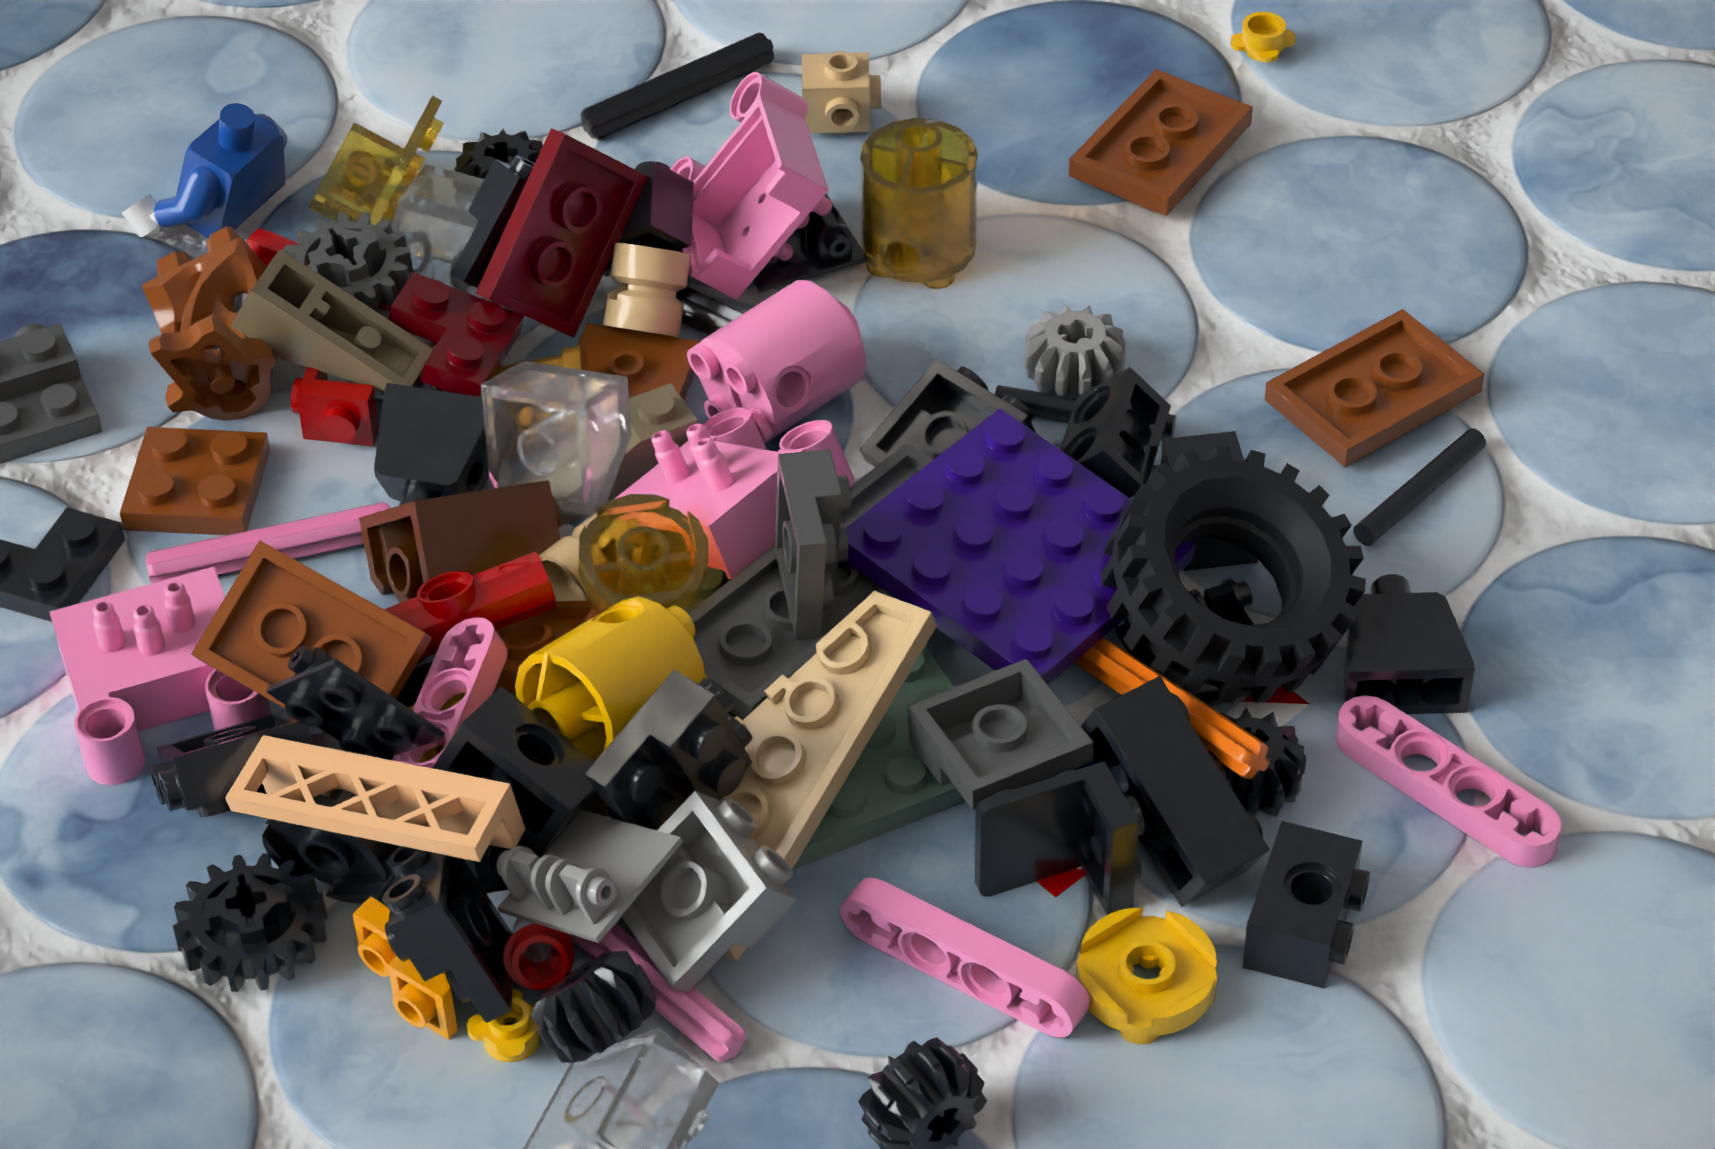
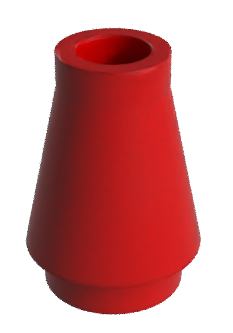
[503,918,574,990]

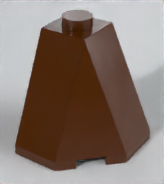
[359,480,561,603]

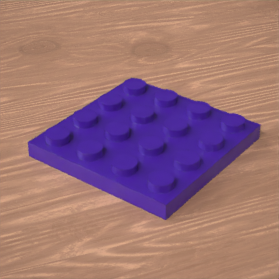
[846,408,1196,685]

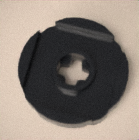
[262,789,400,903]

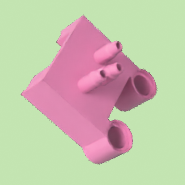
[670,72,832,300]
[606,407,855,579]
[49,567,272,785]

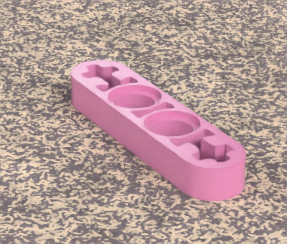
[392,617,508,768]
[1336,695,1561,868]
[839,878,1091,1038]

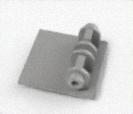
[497,810,683,943]

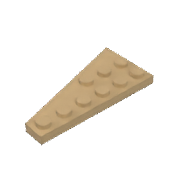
[720,591,937,962]

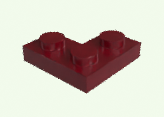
[388,272,525,397]

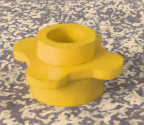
[1230,12,1296,63]
[467,988,540,1062]

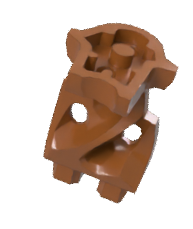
[142,226,278,421]

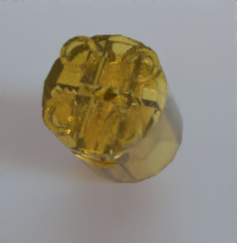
[860,118,978,289]

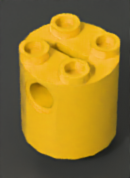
[515,597,708,761]

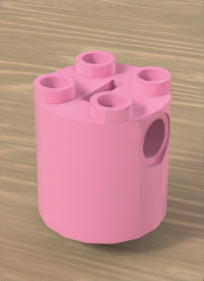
[687,280,867,444]

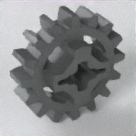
[283,212,414,313]

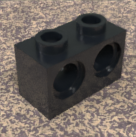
[1060,367,1171,498]

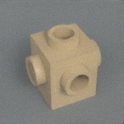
[802,51,881,134]

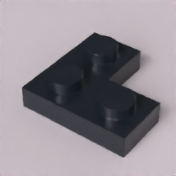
[0,507,125,622]

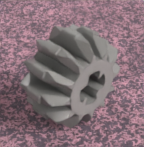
[1024,304,1126,397]

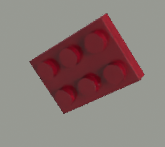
[476,128,648,338]

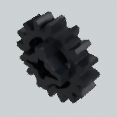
[173,853,328,992]

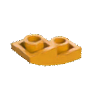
[353,896,458,1040]

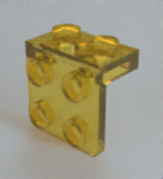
[308,95,444,226]

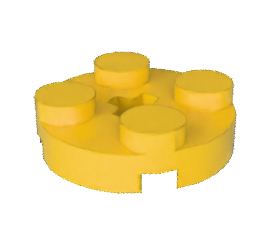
[1076,908,1217,1044]

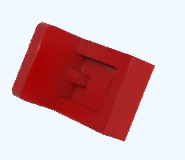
[291,367,380,447]

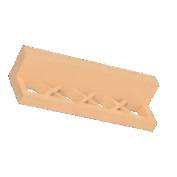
[225,735,526,862]

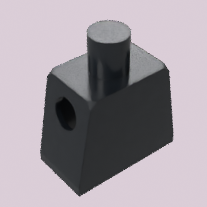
[374,383,513,505]
[1342,574,1475,714]

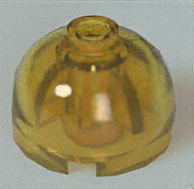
[578,494,708,612]

